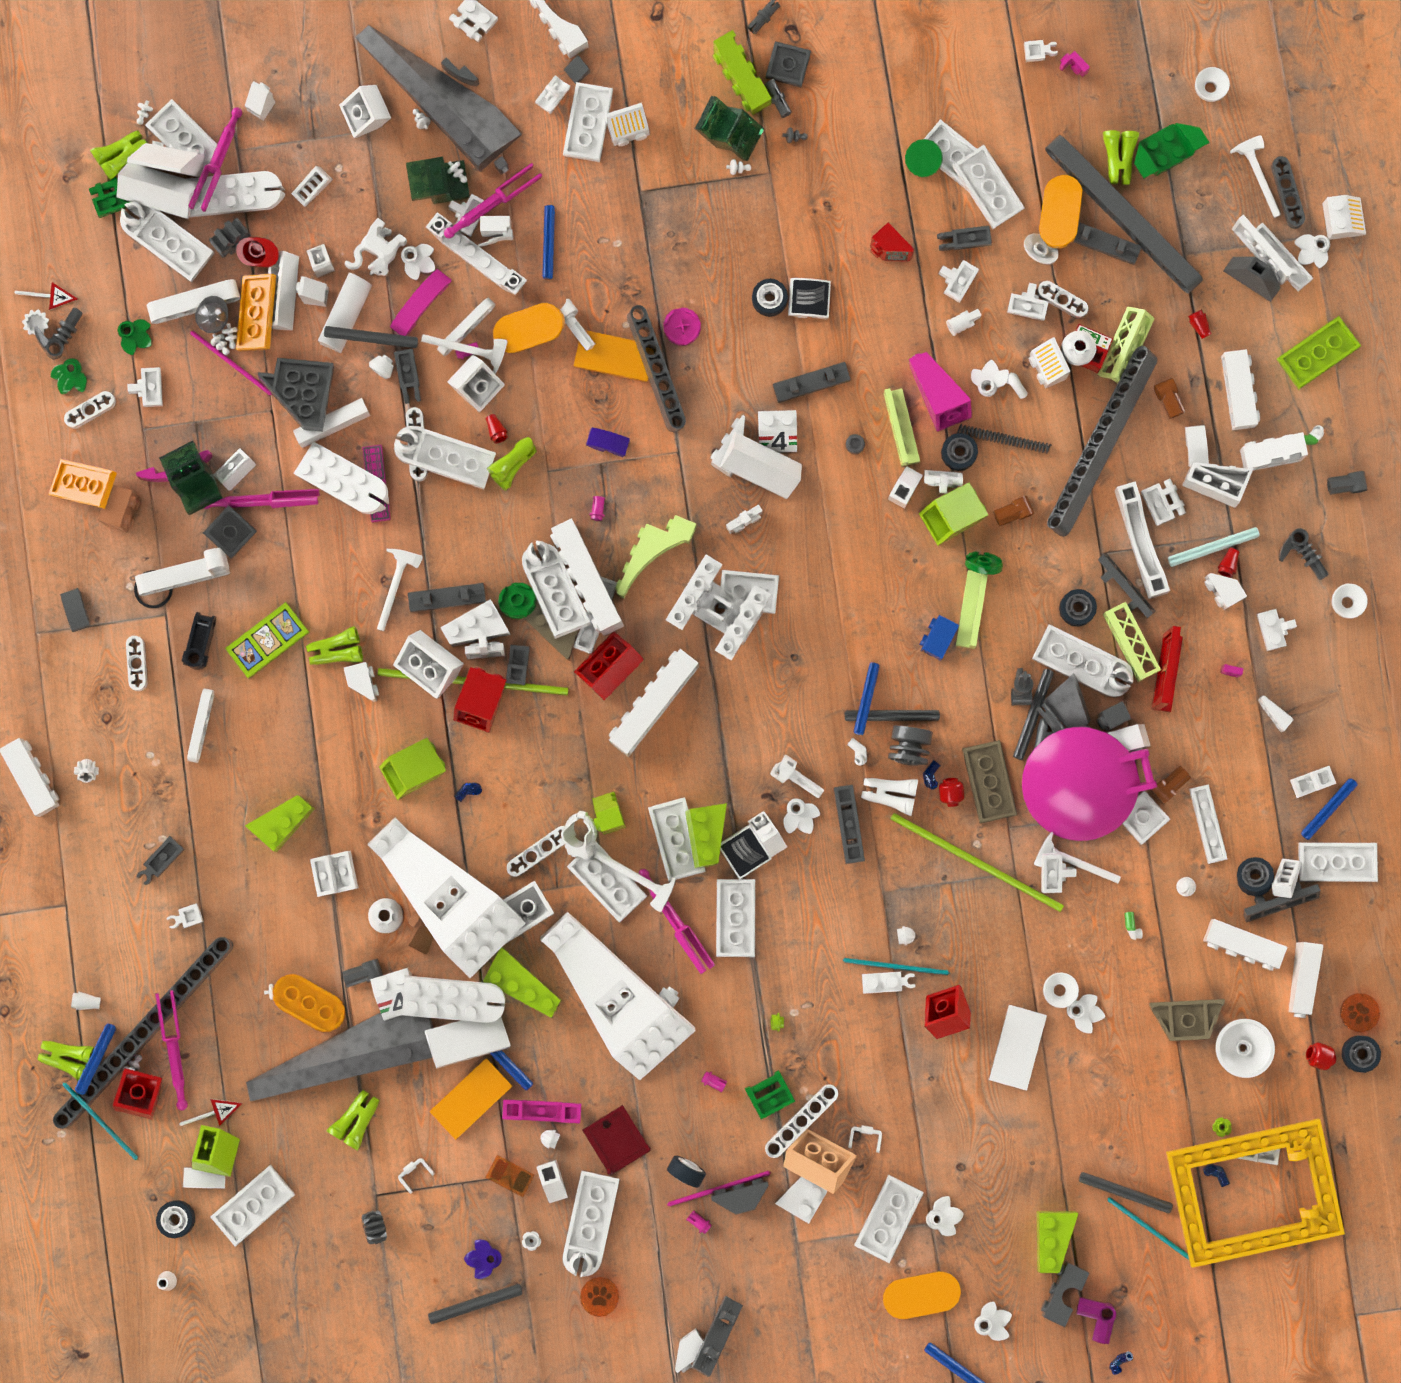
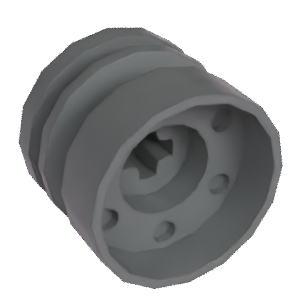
[888,725,933,766]

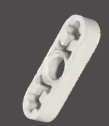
[1037,281,1088,319]
[64,391,116,429]
[126,636,148,691]

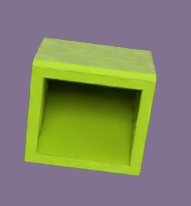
[919,483,988,546]
[379,737,446,800]

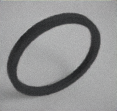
[134,570,173,608]

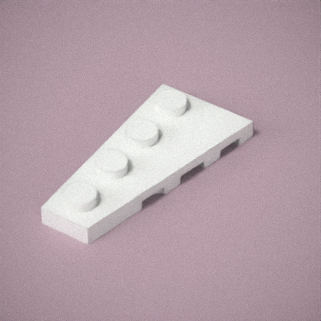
[775,1177,827,1224]

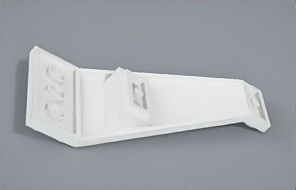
[368,818,526,978]
[540,912,696,1080]

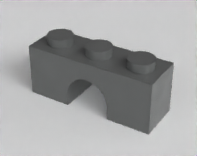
[1040,1261,1090,1327]

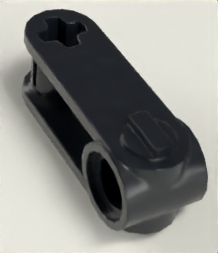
[181,612,216,670]

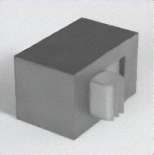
[494,156,509,175]

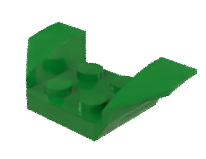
[1134,123,1210,179]

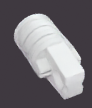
[946,309,981,336]

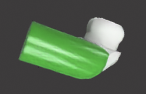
[1304,425,1324,445]
[1124,912,1143,940]

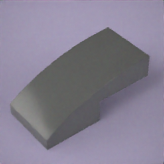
[441,58,479,87]
[60,588,91,632]
[506,645,530,685]

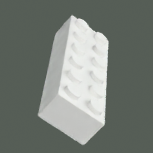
[550,518,624,636]
[609,649,699,757]

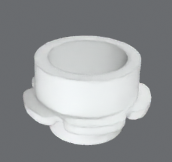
[522,1231,541,1251]

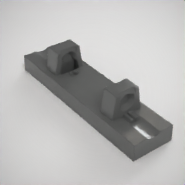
[1073,222,1142,265]
[773,362,851,403]
[1098,553,1156,618]
[408,583,486,612]
[833,785,865,864]
[1243,881,1320,923]
[691,1296,743,1377]

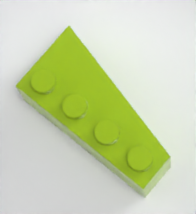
[712,30,772,115]
[483,947,562,1018]

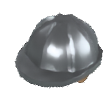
[195,296,228,333]

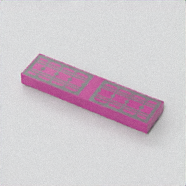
[362,445,391,523]

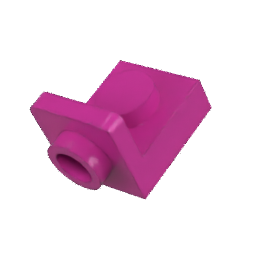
[1059,51,1090,77]

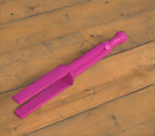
[188,107,242,212]
[444,163,542,239]
[201,489,320,509]
[638,869,715,974]
[155,990,188,1111]

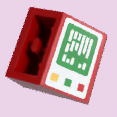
[1074,324,1113,373]

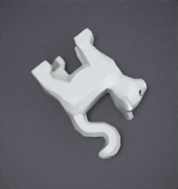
[344,218,407,276]

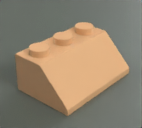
[783,1129,857,1194]

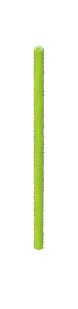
[378,668,568,695]
[890,813,1064,912]

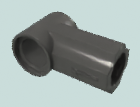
[1327,471,1368,495]
[342,959,383,988]

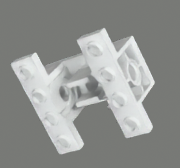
[666,555,772,661]

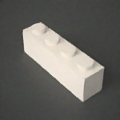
[1221,349,1260,430]
[0,738,60,817]
[1203,919,1287,971]

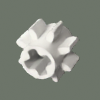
[74,759,99,783]

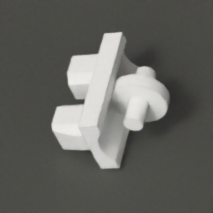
[535,75,570,114]

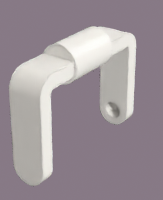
[848,1125,882,1153]
[398,1158,435,1194]

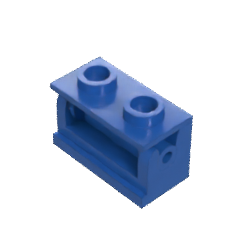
[919,615,959,661]

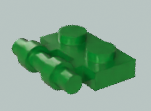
[89,177,129,218]

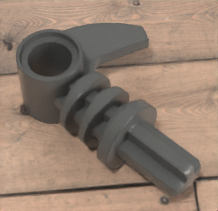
[34,308,82,359]
[1279,528,1328,580]
[1011,668,1034,706]

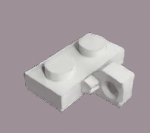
[449,194,484,237]
[938,260,979,303]
[1007,283,1049,321]
[127,367,163,407]
[924,470,963,494]
[726,504,763,534]
[1257,609,1297,651]
[465,636,505,660]
[1041,853,1076,893]

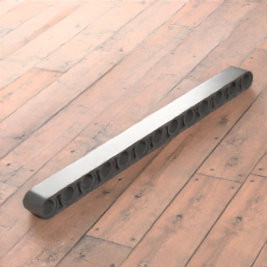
[53,937,233,1129]

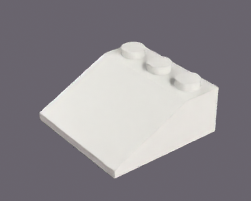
[127,141,205,177]

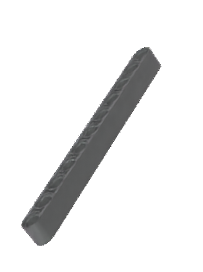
[1045,135,1203,294]
[1047,346,1157,537]

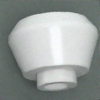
[369,355,394,379]

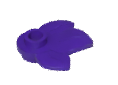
[464,1239,502,1279]

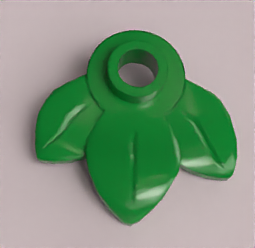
[117,319,152,356]
[50,358,87,394]

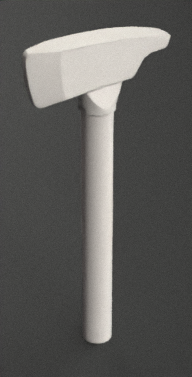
[1230,135,1281,218]
[421,334,507,374]
[377,549,423,631]
[1034,832,1121,884]
[595,851,676,912]

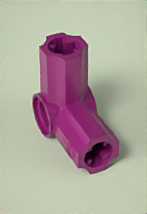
[1076,1297,1116,1344]

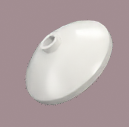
[1216,1019,1275,1078]

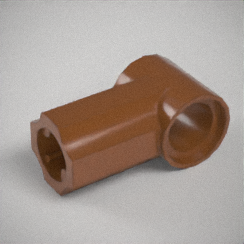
[1154,378,1185,419]
[993,496,1034,527]
[1151,766,1191,804]

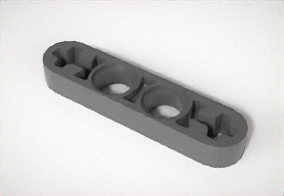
[1271,156,1305,229]

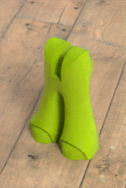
[90,130,147,180]
[1103,130,1139,185]
[487,437,537,491]
[306,626,363,665]
[37,1041,95,1080]
[327,1090,380,1151]

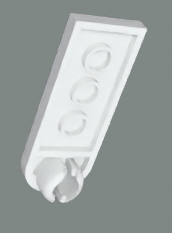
[187,171,285,217]
[120,202,215,283]
[394,426,496,489]
[294,441,389,514]
[522,540,591,639]
[1032,624,1133,697]
[402,976,506,1023]
[563,1170,620,1277]

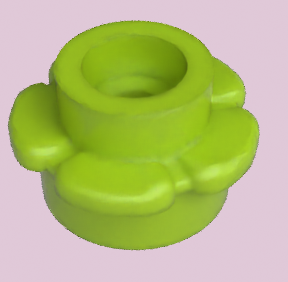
[771,1013,784,1032]
[1212,1117,1232,1137]

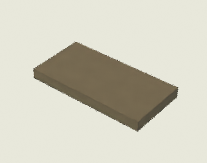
[962,740,1018,824]

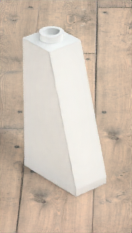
[1289,942,1323,1018]

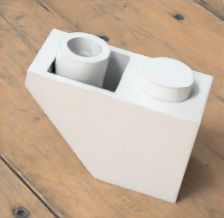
[245,81,275,121]
[296,276,329,307]
[888,466,923,509]
[1204,573,1247,610]
[344,662,379,702]
[748,811,787,857]
[536,1160,568,1203]
[675,1328,704,1373]

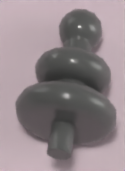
[782,127,808,144]

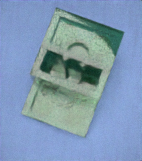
[694,96,764,161]
[406,157,470,204]
[159,440,223,515]

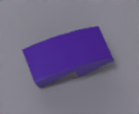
[586,427,630,457]

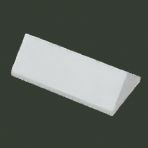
[117,163,197,219]
[720,432,802,499]
[504,881,554,945]

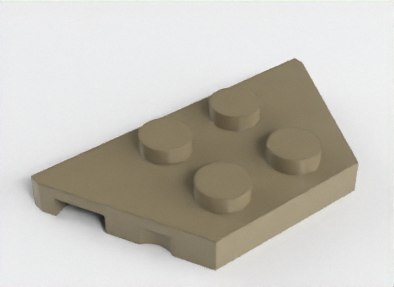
[524,600,578,660]
[1149,999,1225,1041]

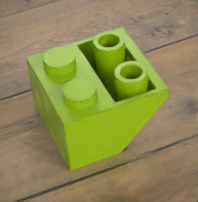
[192,1125,240,1177]

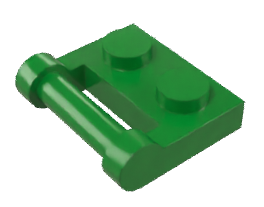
[744,1070,795,1120]

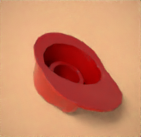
[236,237,279,267]

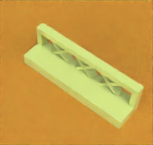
[1097,307,1155,384]
[884,388,920,467]
[955,570,988,649]
[1103,602,1161,682]

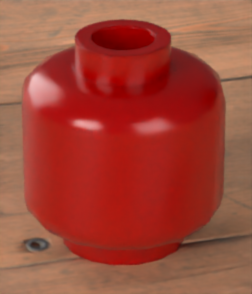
[938,778,965,807]
[1306,1042,1337,1070]

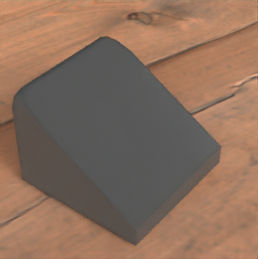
[564,55,590,84]

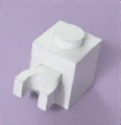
[659,987,680,1008]

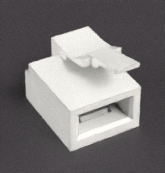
[479,216,513,247]

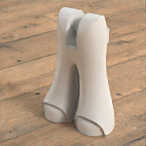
[861,778,918,816]

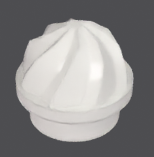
[1176,877,1196,896]
[897,926,915,946]
[541,1130,560,1149]

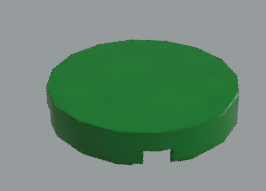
[905,139,943,177]
[965,551,1003,575]
[498,582,537,619]

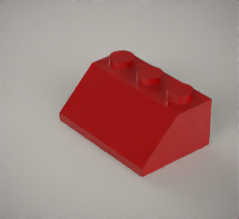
[574,632,644,700]

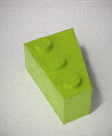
[592,792,626,835]
[245,795,315,852]
[685,803,727,869]
[1037,1211,1079,1273]

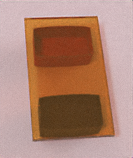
[485,1155,535,1197]

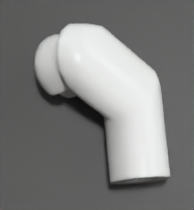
[847,738,867,766]

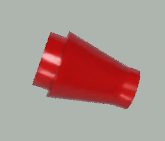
[1188,309,1212,339]
[485,414,508,444]
[1218,548,1240,578]

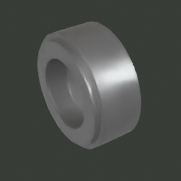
[846,434,865,454]

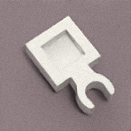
[1024,40,1058,62]
[167,903,204,929]

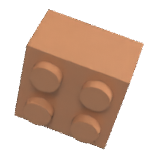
[98,485,141,533]

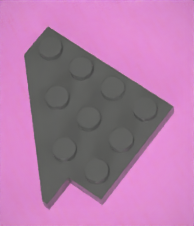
[258,358,334,432]

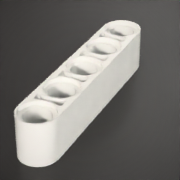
[146,279,240,324]
[765,1084,838,1158]

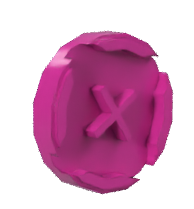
[663,308,701,346]

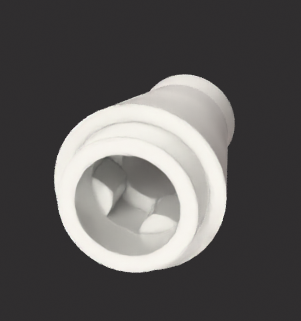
[71,991,101,1011]
[157,1271,177,1291]

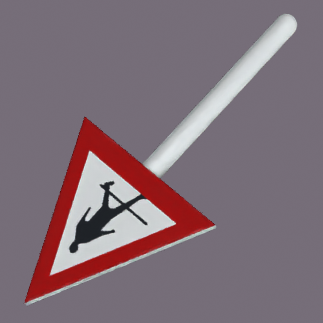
[15,282,78,310]
[179,1099,243,1126]

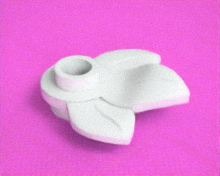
[1294,234,1330,268]
[401,244,435,280]
[971,360,1009,397]
[784,799,820,834]
[1067,994,1105,1033]
[926,1196,964,1236]
[974,1302,1012,1341]

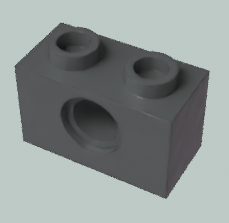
[1097,701,1131,732]

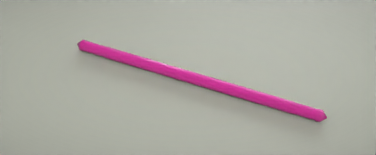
[190,331,272,395]
[667,1171,771,1207]

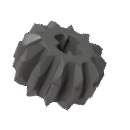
[362,1211,387,1244]

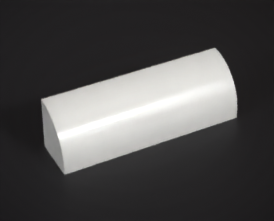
[268,251,299,330]
[318,272,372,353]
[293,398,371,448]

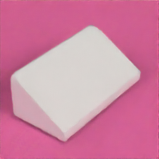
[213,449,256,491]

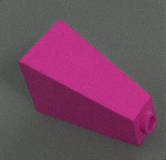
[909,352,972,432]

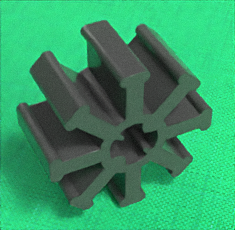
[209,218,251,258]

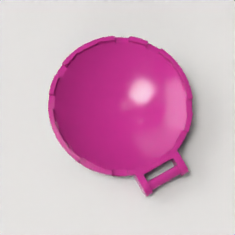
[1022,727,1157,841]

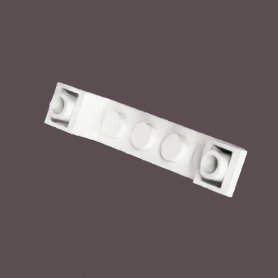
[426,212,527,295]

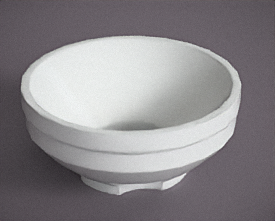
[1195,67,1230,102]
[1061,331,1096,366]
[1332,584,1368,618]
[368,898,403,933]
[1043,972,1079,1008]

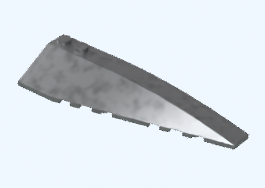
[355,25,522,172]
[246,1012,433,1101]

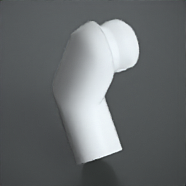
[1007,372,1028,399]

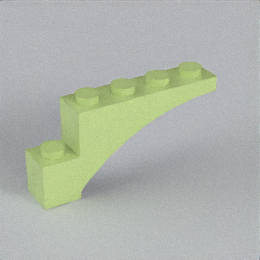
[615,515,697,598]

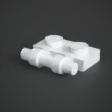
[449,0,498,42]
[1141,479,1186,526]

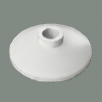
[1024,233,1059,264]

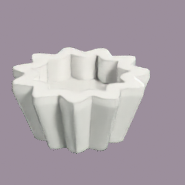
[22,309,49,335]

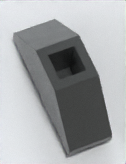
[1223,257,1281,302]
[711,1178,768,1215]

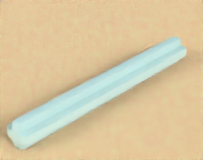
[1168,527,1260,567]

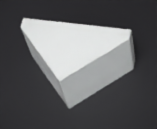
[307,244,335,278]

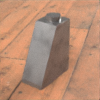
[1043,673,1091,728]

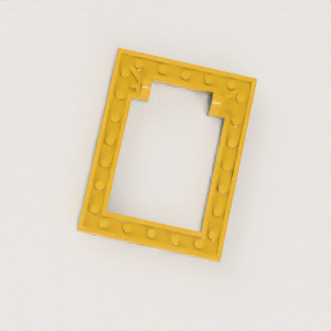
[1166,1118,1345,1268]

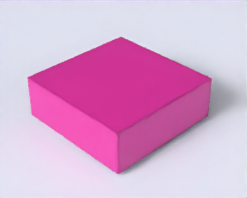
[1220,664,1244,678]

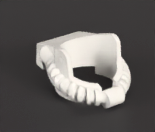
[561,811,597,859]

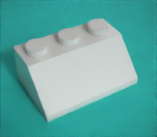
[393,630,464,699]

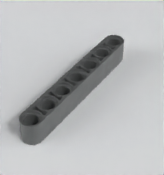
[627,305,686,433]

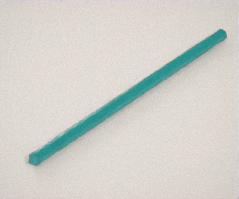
[843,958,950,975]
[63,1083,138,1160]
[1107,1197,1189,1260]

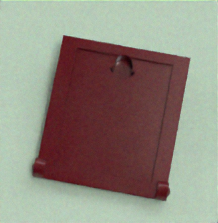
[582,1105,651,1176]

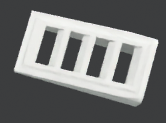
[291,166,333,207]
[1258,696,1293,732]
[1272,859,1301,898]

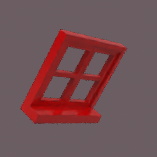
[1151,626,1183,712]

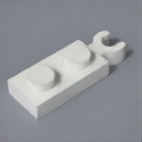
[862,972,915,994]

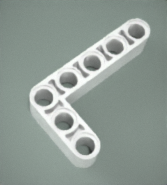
[135,548,230,596]

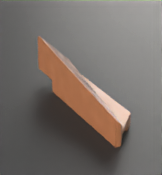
[405,862,460,954]

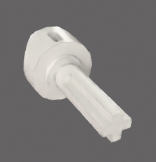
[560,299,595,351]
[770,755,824,798]

